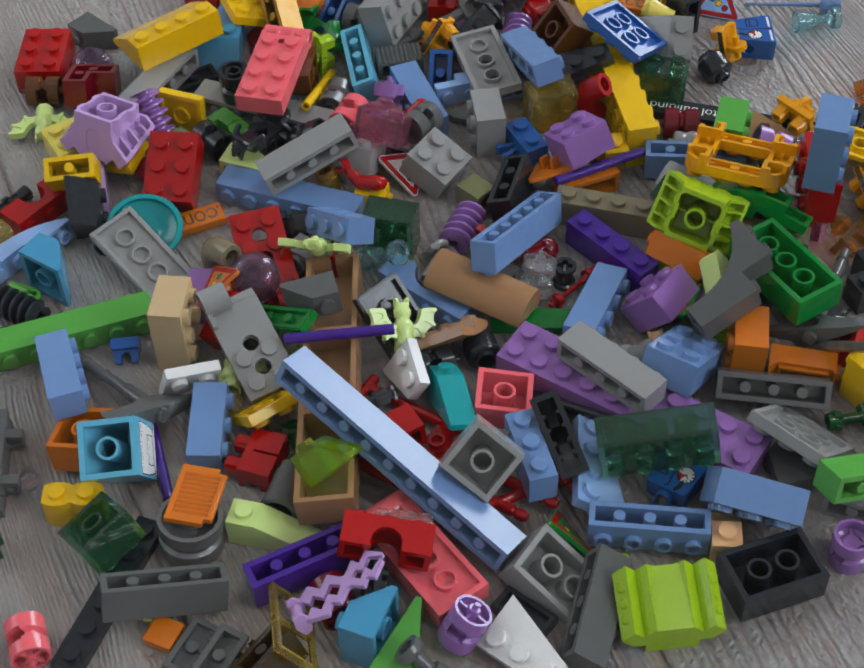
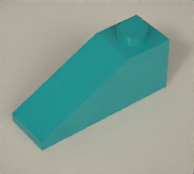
[427,362,476,431]

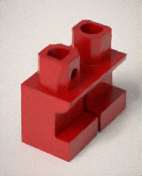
[224,429,290,493]

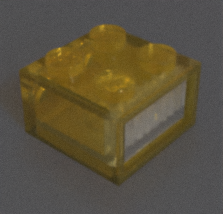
[522,74,578,134]

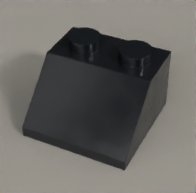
[63,175,109,239]

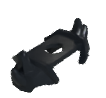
[447,0,506,53]
[231,108,292,160]

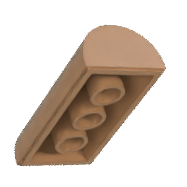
[423,248,541,328]

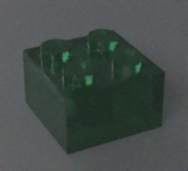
[639,53,690,105]
[362,195,420,260]
[57,491,147,575]

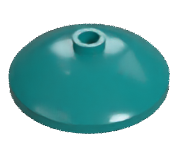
[107,194,183,251]

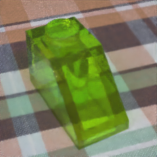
[290,435,364,488]

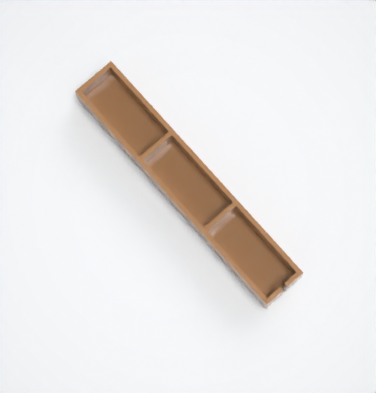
[293,252,363,525]

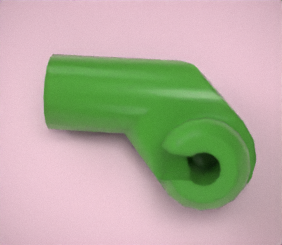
[9,280,42,300]

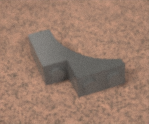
[686,219,773,341]

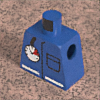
[734,15,776,60]
[647,440,712,507]

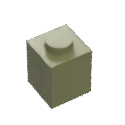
[456,173,493,212]

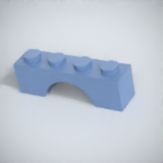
[378,253,479,325]

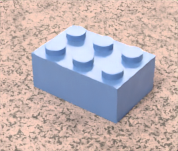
[802,93,858,194]
[641,325,726,398]
[699,466,811,530]

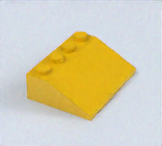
[113,1,224,72]

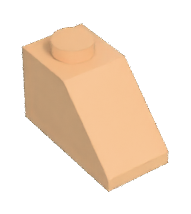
[708,513,743,563]

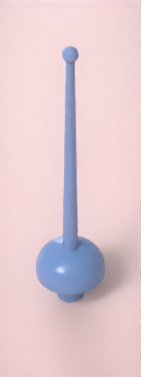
[745,0,841,16]

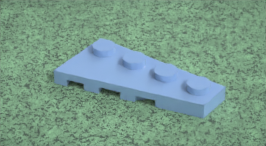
[572,414,624,512]

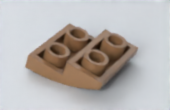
[417,315,488,351]

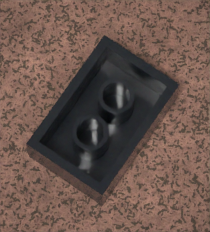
[715,526,830,623]

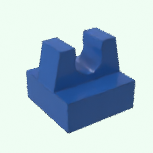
[110,336,142,366]

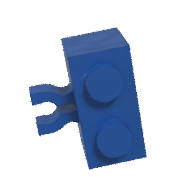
[496,117,549,169]

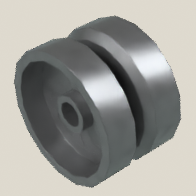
[156,497,225,566]

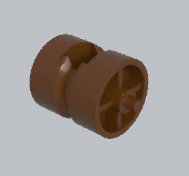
[21,76,64,106]

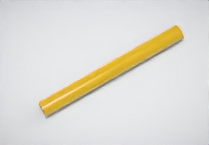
[301,69,336,111]

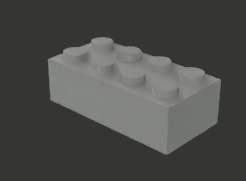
[358,0,429,48]

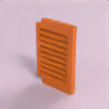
[163,463,228,528]

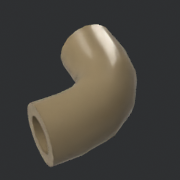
[200,236,242,268]

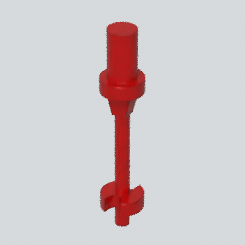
[548,261,603,308]

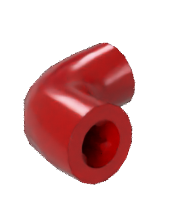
[574,73,612,118]

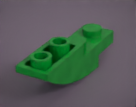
[712,181,813,236]

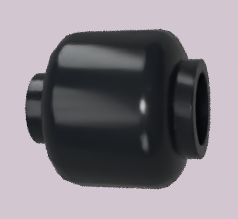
[697,49,732,84]
[462,330,500,369]

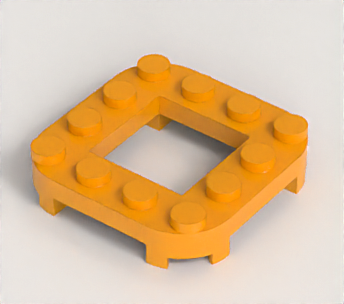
[684,121,798,193]

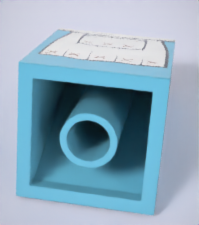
[76,415,157,483]

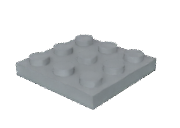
[747,404,855,468]

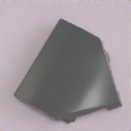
[764,440,817,493]

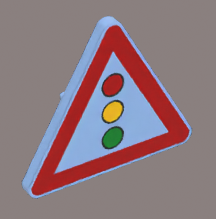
[700,0,739,21]

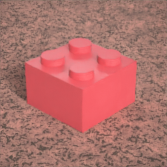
[474,367,534,434]

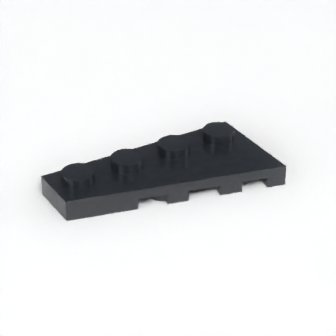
[513,43,615,99]

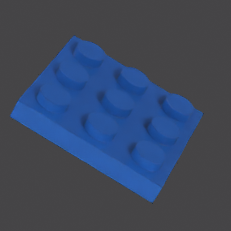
[582,0,668,64]

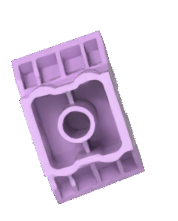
[59,92,156,169]

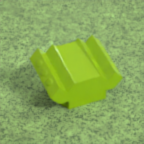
[646,170,750,255]
[612,557,727,652]

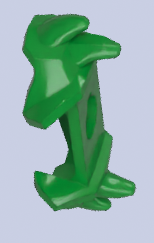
[298,4,345,53]

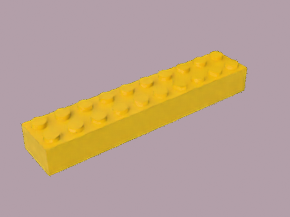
[568,0,660,167]

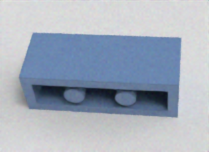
[305,207,375,245]
[185,382,235,470]
[504,408,558,503]

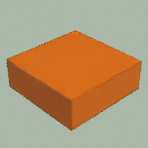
[142,617,186,654]

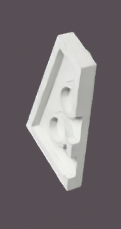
[476,595,568,668]

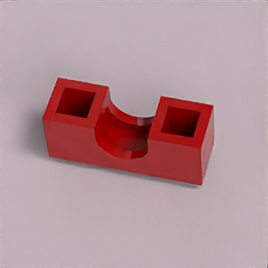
[0,179,68,235]
[336,509,436,572]

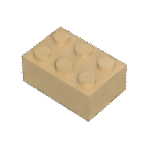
[146,275,204,370]

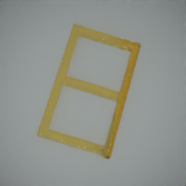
[268,581,318,668]

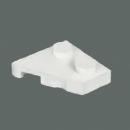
[383,338,430,400]
[158,359,221,395]

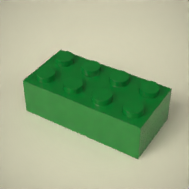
[727,217,843,326]

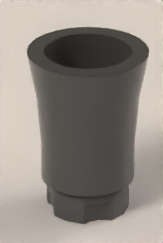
[260,459,297,519]

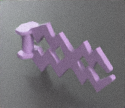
[285,550,385,635]

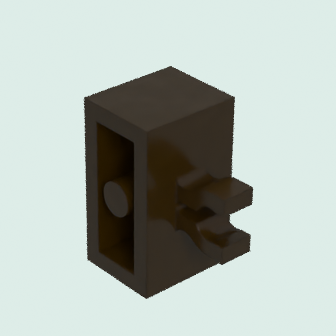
[231,622,309,668]

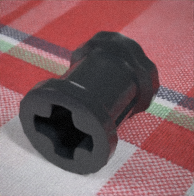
[552,257,577,291]

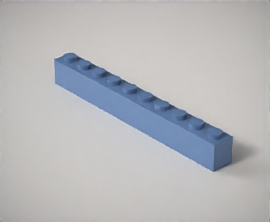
[274,346,527,572]

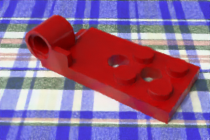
[227,205,299,307]

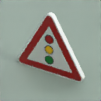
[378,153,419,197]

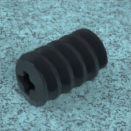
[0,284,51,325]

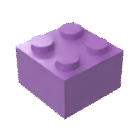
[543,110,616,170]
[620,264,700,334]

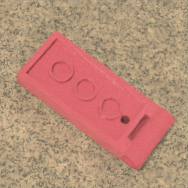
[234,24,313,116]
[364,489,489,628]

